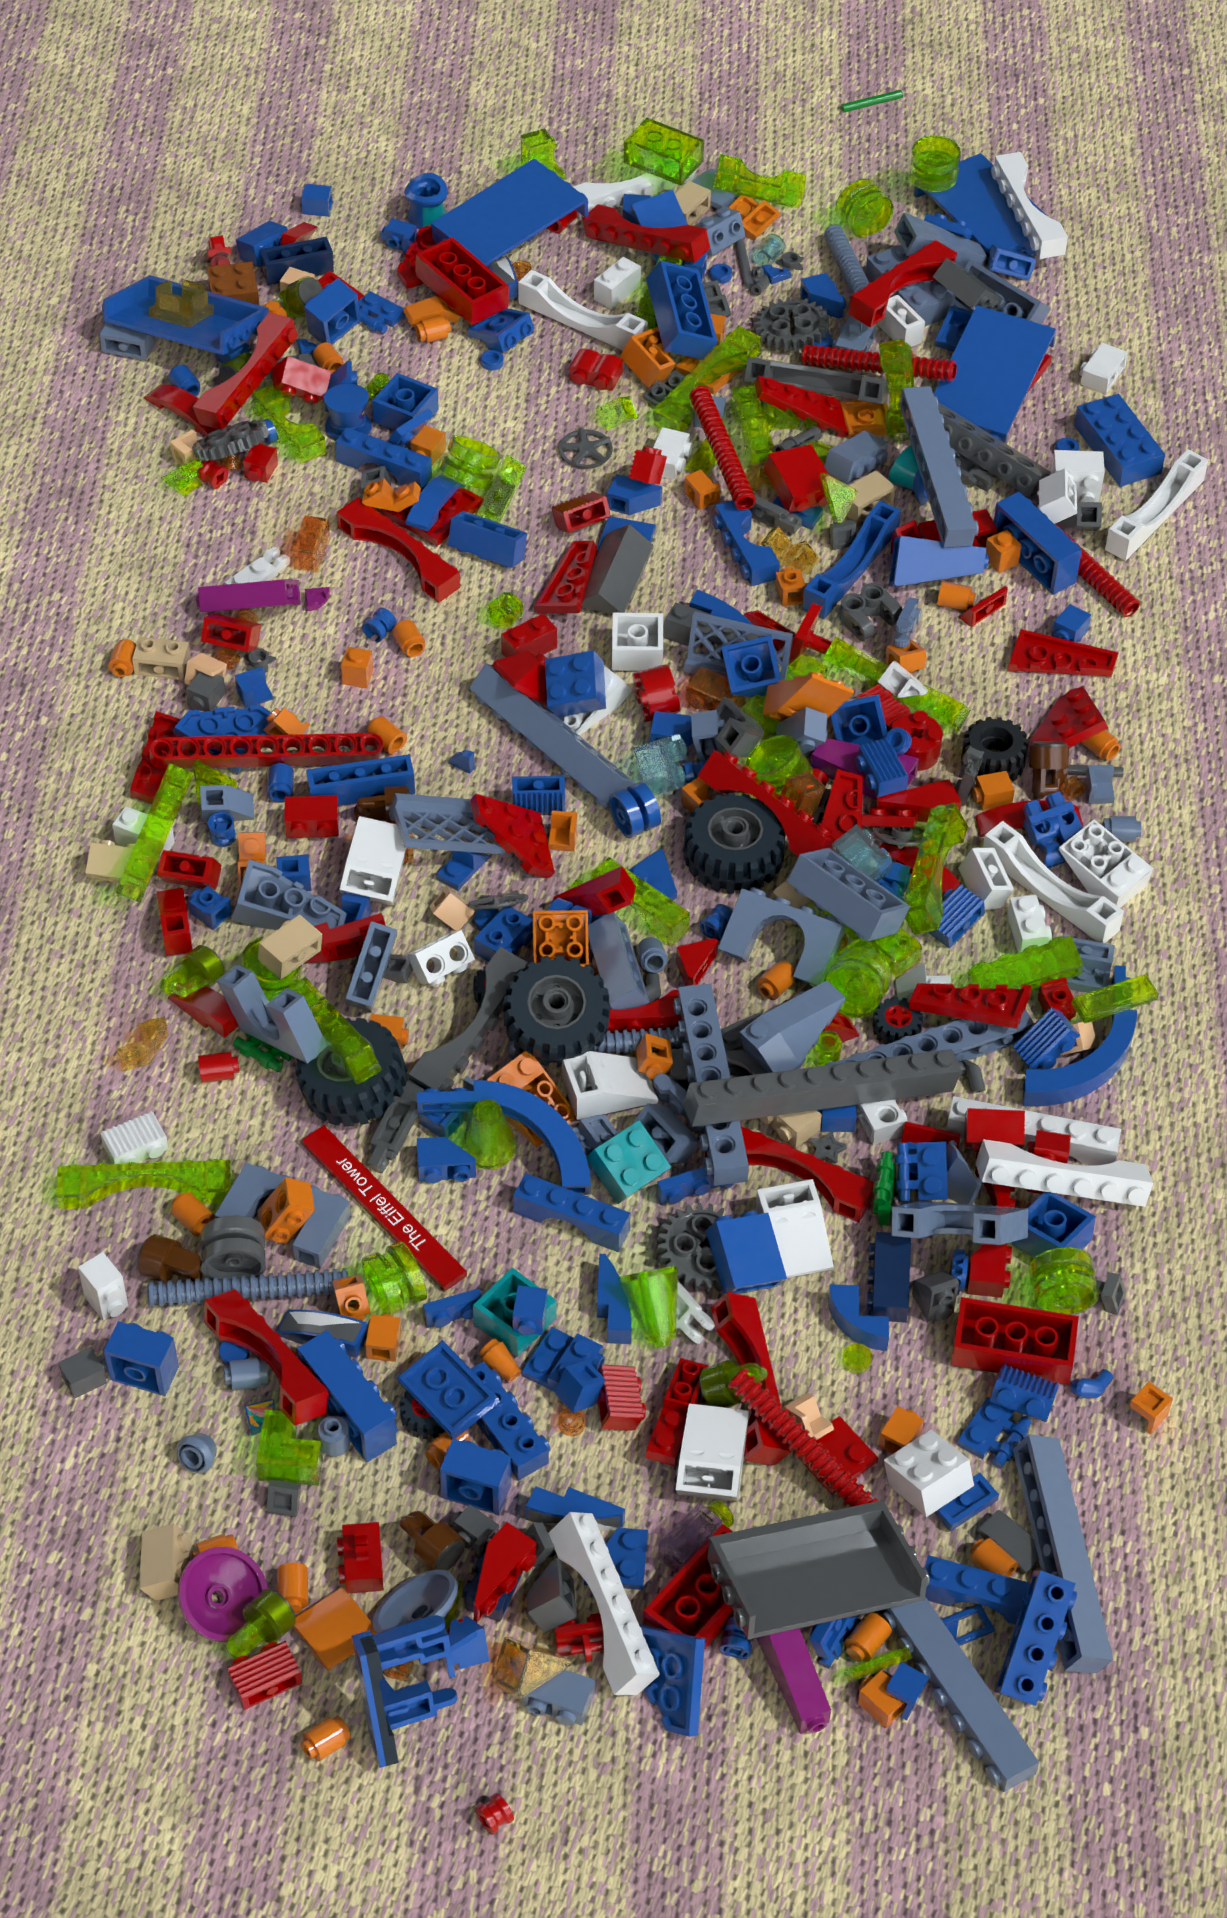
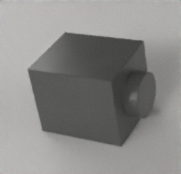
[186,672,226,712]
[58,1347,108,1399]

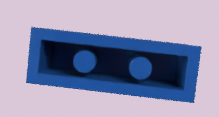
[448,511,527,568]

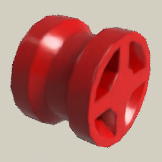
[198,459,229,489]
[474,1793,514,1835]

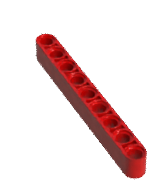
[149,733,383,769]

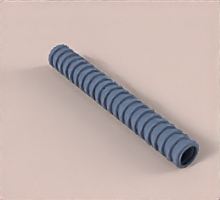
[824,225,869,295]
[509,1027,685,1060]
[147,1268,348,1308]

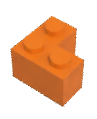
[620,327,676,389]

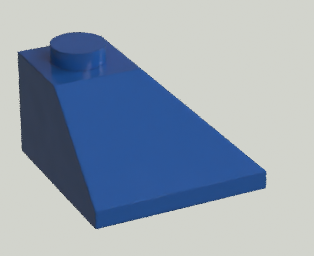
[721,635,781,698]
[831,694,888,745]

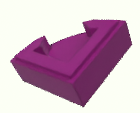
[305,587,330,611]

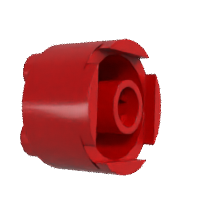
[632,664,681,722]
[891,710,943,771]

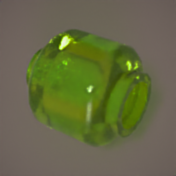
[487,592,524,629]

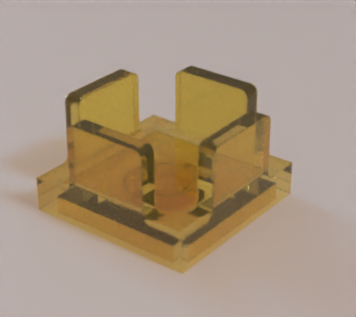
[149,280,214,328]

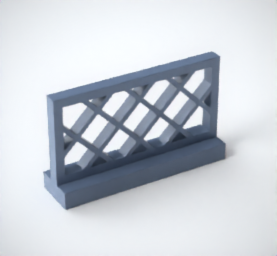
[684,612,793,682]
[389,793,506,855]

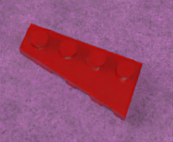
[754,376,848,438]
[534,540,597,614]
[1008,629,1119,677]
[130,711,191,805]
[821,769,863,871]
[910,983,1031,1029]

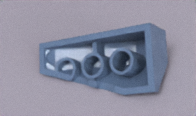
[231,859,346,930]
[740,981,846,1073]

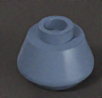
[177,1433,217,1473]

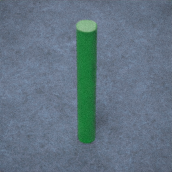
[840,90,903,113]

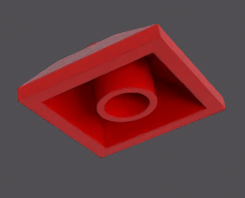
[492,651,548,706]

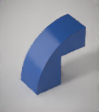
[828,1284,889,1351]

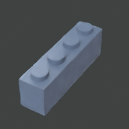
[588,912,649,1010]

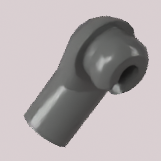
[751,266,769,296]
[645,972,661,1004]
[958,1059,986,1093]

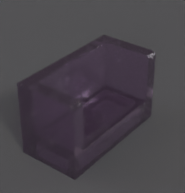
[658,1502,723,1574]

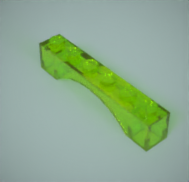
[653,325,762,432]
[823,636,971,732]
[116,763,194,903]
[904,803,968,935]
[282,977,382,1085]
[56,1159,233,1210]

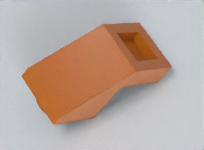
[403,296,461,328]
[362,478,421,512]
[237,832,266,888]

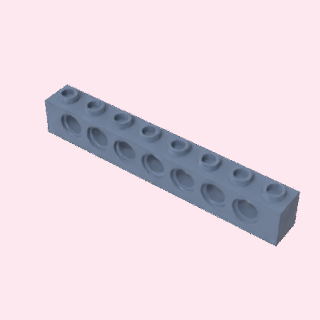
[673,983,749,1186]
[824,1009,1035,1066]

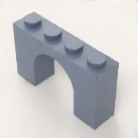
[718,887,846,986]
[217,964,328,1064]
[214,1163,351,1269]
[892,1201,1028,1245]

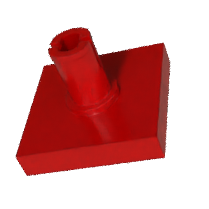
[788,602,834,671]

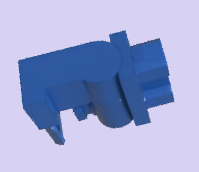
[1022,791,1083,869]

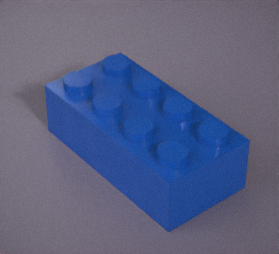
[646,260,718,360]
[1074,393,1165,487]
[994,492,1082,595]
[297,1330,398,1463]

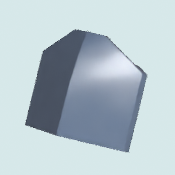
[946,1141,982,1204]

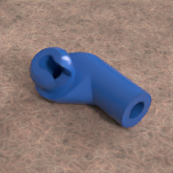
[1070,1369,1114,1398]

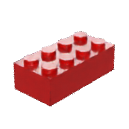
[416,237,509,325]
[951,1297,1079,1385]
[643,1524,734,1650]

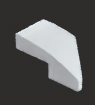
[878,661,929,698]

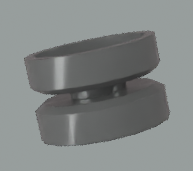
[201,1215,266,1280]

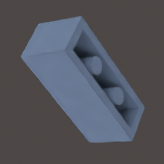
[824,431,889,483]
[345,921,397,1012]

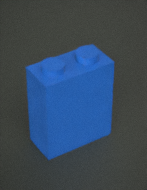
[706,1211,787,1294]

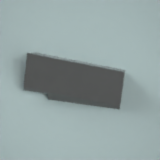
[581,524,653,615]

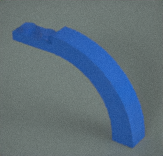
[1023,965,1137,1107]
[417,1080,591,1195]

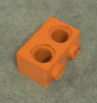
[257,1177,315,1244]

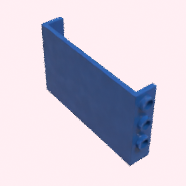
[914,153,1047,255]
[431,158,589,267]
[102,275,269,355]
[934,305,1056,444]

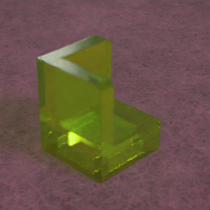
[596,396,638,430]

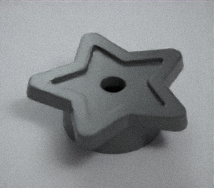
[775,252,804,271]
[243,648,276,673]
[810,1132,847,1164]

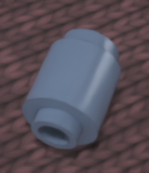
[1102,816,1142,842]
[637,937,668,973]
[224,1358,268,1391]
[318,1416,350,1457]

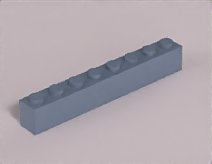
[899,386,978,548]
[469,663,636,808]
[1013,1434,1113,1674]
[881,1597,1039,1792]

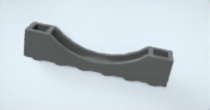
[744,357,891,404]
[408,947,528,1092]

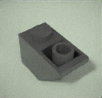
[1055,502,1102,531]
[912,1271,959,1322]

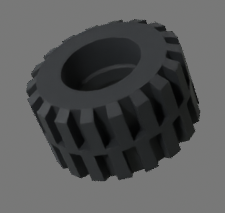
[961,717,1029,782]

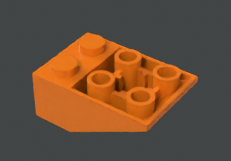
[762,672,854,722]
[533,910,589,967]
[485,1051,576,1148]

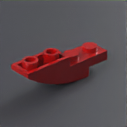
[305,913,386,963]
[645,1358,709,1466]

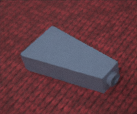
[894,212,987,268]

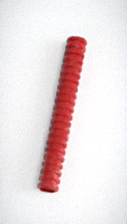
[801,344,957,382]
[689,386,756,510]
[1033,503,1140,617]
[727,1368,892,1515]

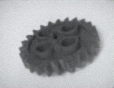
[754,297,829,352]
[192,420,270,461]
[656,1203,734,1294]

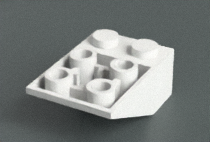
[544,666,632,735]
[340,816,410,906]
[1059,819,1154,908]
[562,1051,658,1120]
[755,1179,834,1278]
[676,1404,749,1502]

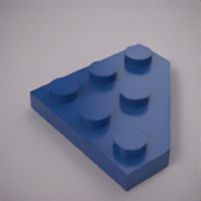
[173,704,271,775]
[639,1624,705,1737]

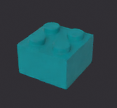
[586,1120,671,1204]
[473,1267,557,1357]

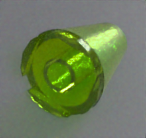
[460,1099,517,1170]
[620,1266,678,1349]

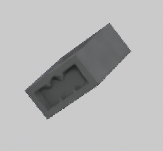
[933,258,1003,311]

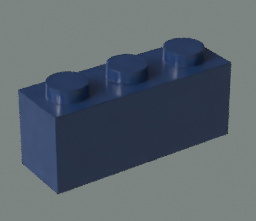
[260,236,334,285]
[866,1232,911,1323]

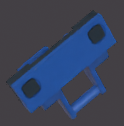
[351,1615,490,1768]

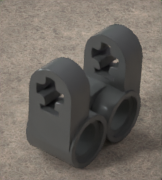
[840,583,903,641]

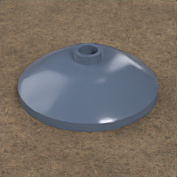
[372,1570,458,1634]

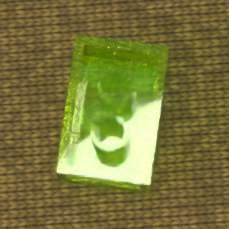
[623,118,704,186]

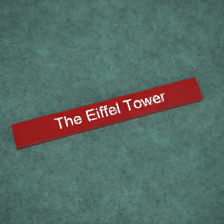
[302,1125,467,1292]

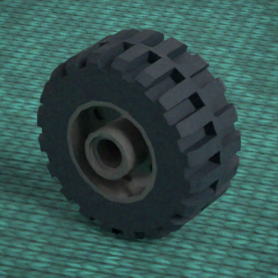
[684,793,786,894]
[504,955,610,1067]
[295,1018,407,1126]

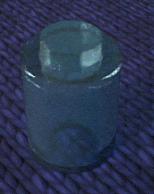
[752,234,785,266]

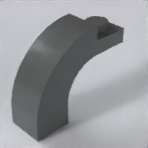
[715,697,764,757]

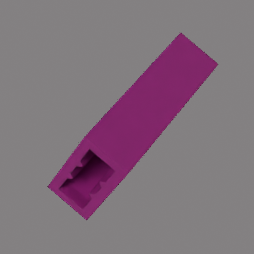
[196,579,301,612]
[809,738,919,800]
[756,1628,831,1733]

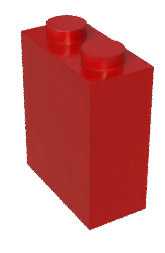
[764,444,836,513]

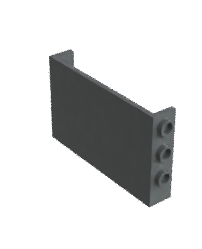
[707,1500,930,1640]

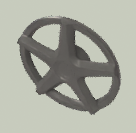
[559,427,613,468]
[872,826,932,849]
[468,890,529,909]

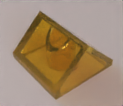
[492,1637,572,1700]

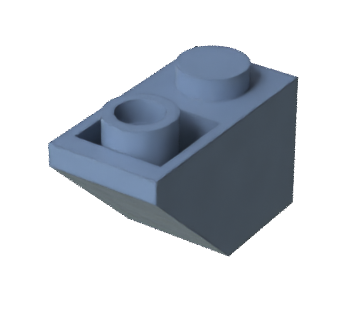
[200,785,254,822]
[522,1670,595,1726]

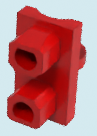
[205,235,232,266]
[555,1613,604,1662]

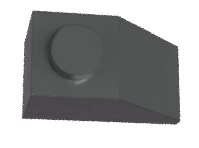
[525,1558,576,1634]

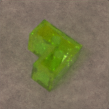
[520,128,565,180]
[256,1409,323,1486]

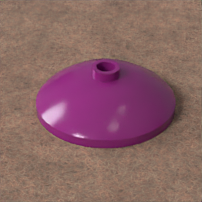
[178,1547,268,1642]

